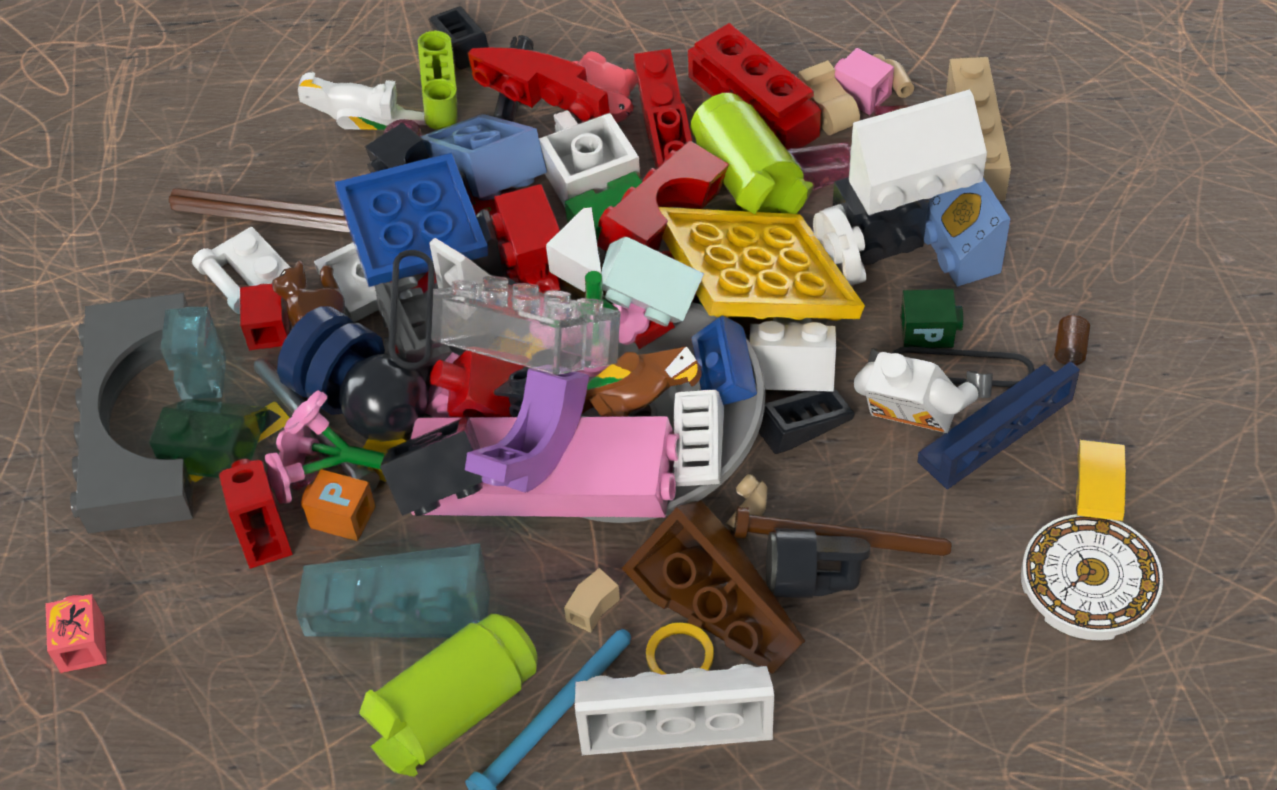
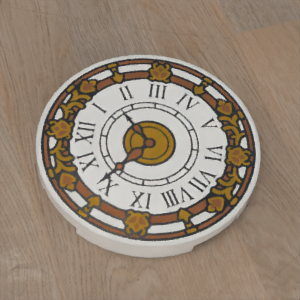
[1021,514,1163,640]

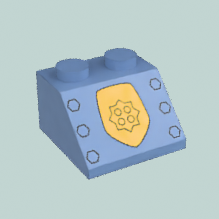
[924,178,1010,287]

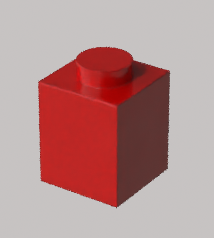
[240,283,289,351]

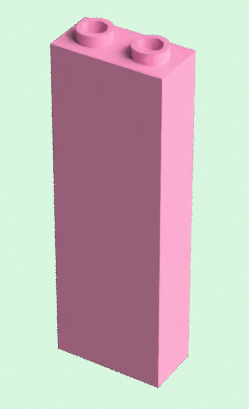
[411,416,679,518]

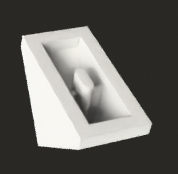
[546,207,604,297]

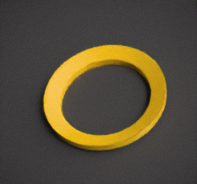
[646,623,714,675]

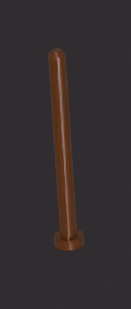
[734,506,952,556]

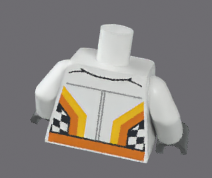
[854,348,993,433]

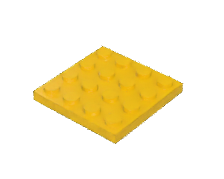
[658,207,865,321]

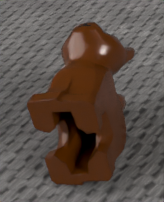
[272,261,345,328]

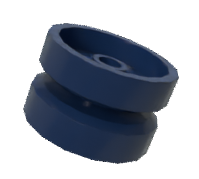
[277,306,385,415]

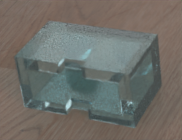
[161,306,226,400]

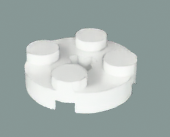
[813,204,866,286]

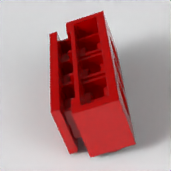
[688,23,821,155]

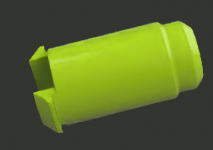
[691,93,814,214]
[359,613,538,777]

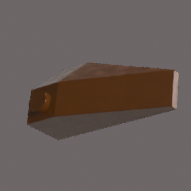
[622,500,805,674]

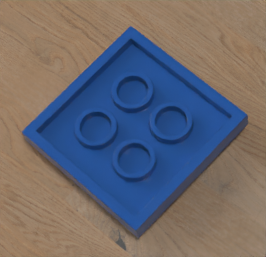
[335,153,488,287]

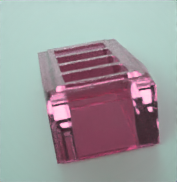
[787,142,851,191]

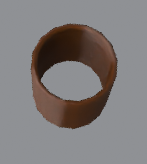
[1054,315,1090,366]

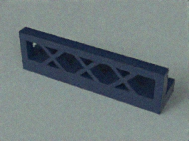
[917,362,1080,490]

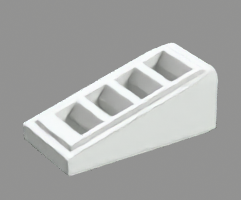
[674,390,724,487]

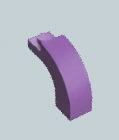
[465,364,589,493]

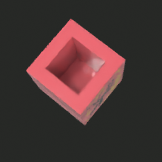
[46,594,107,673]

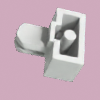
[750,317,836,392]

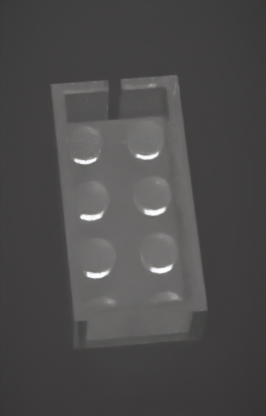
[431,276,621,375]

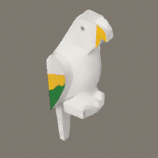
[298,72,426,130]

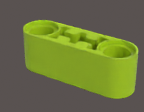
[418,31,458,130]

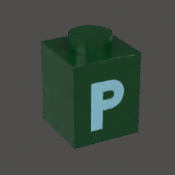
[900,289,964,348]

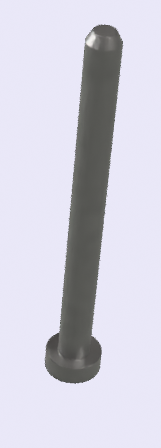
[254,358,380,492]

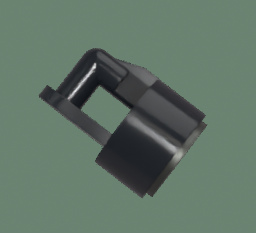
[766,528,871,598]

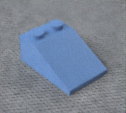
[421,114,547,200]

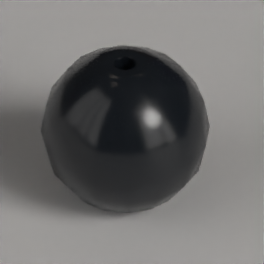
[339,353,429,442]

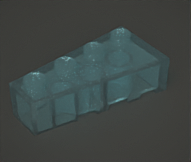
[296,543,490,638]

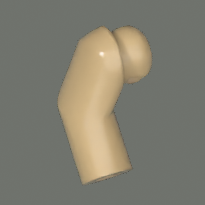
[872,54,914,98]
[726,474,768,532]

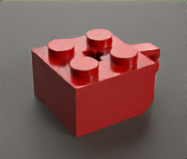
[491,184,561,307]

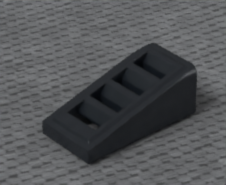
[428,6,489,69]
[758,388,855,454]

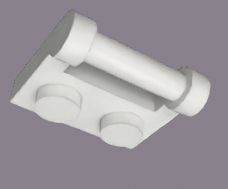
[192,226,291,314]

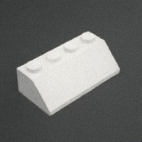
[575,664,774,755]

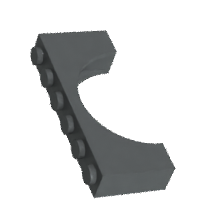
[70,293,193,534]

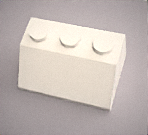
[849,89,987,215]

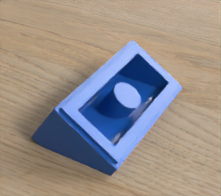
[691,315,757,405]

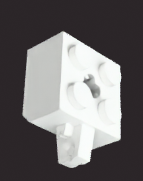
[539,110,640,207]

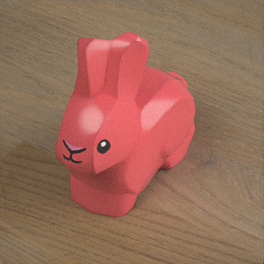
[573,51,638,123]

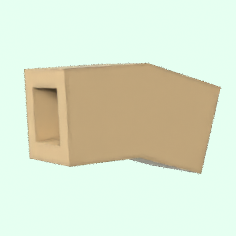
[564,568,620,633]

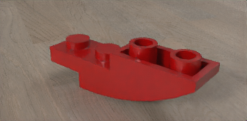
[468,47,610,121]
[634,49,692,169]

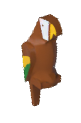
[581,346,702,417]

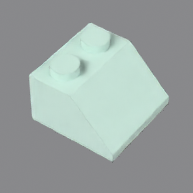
[601,236,704,326]

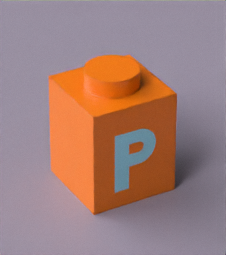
[301,469,376,541]

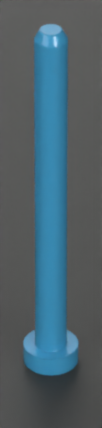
[465,629,631,790]

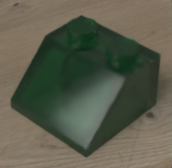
[149,399,269,478]

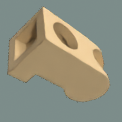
[798,60,860,135]

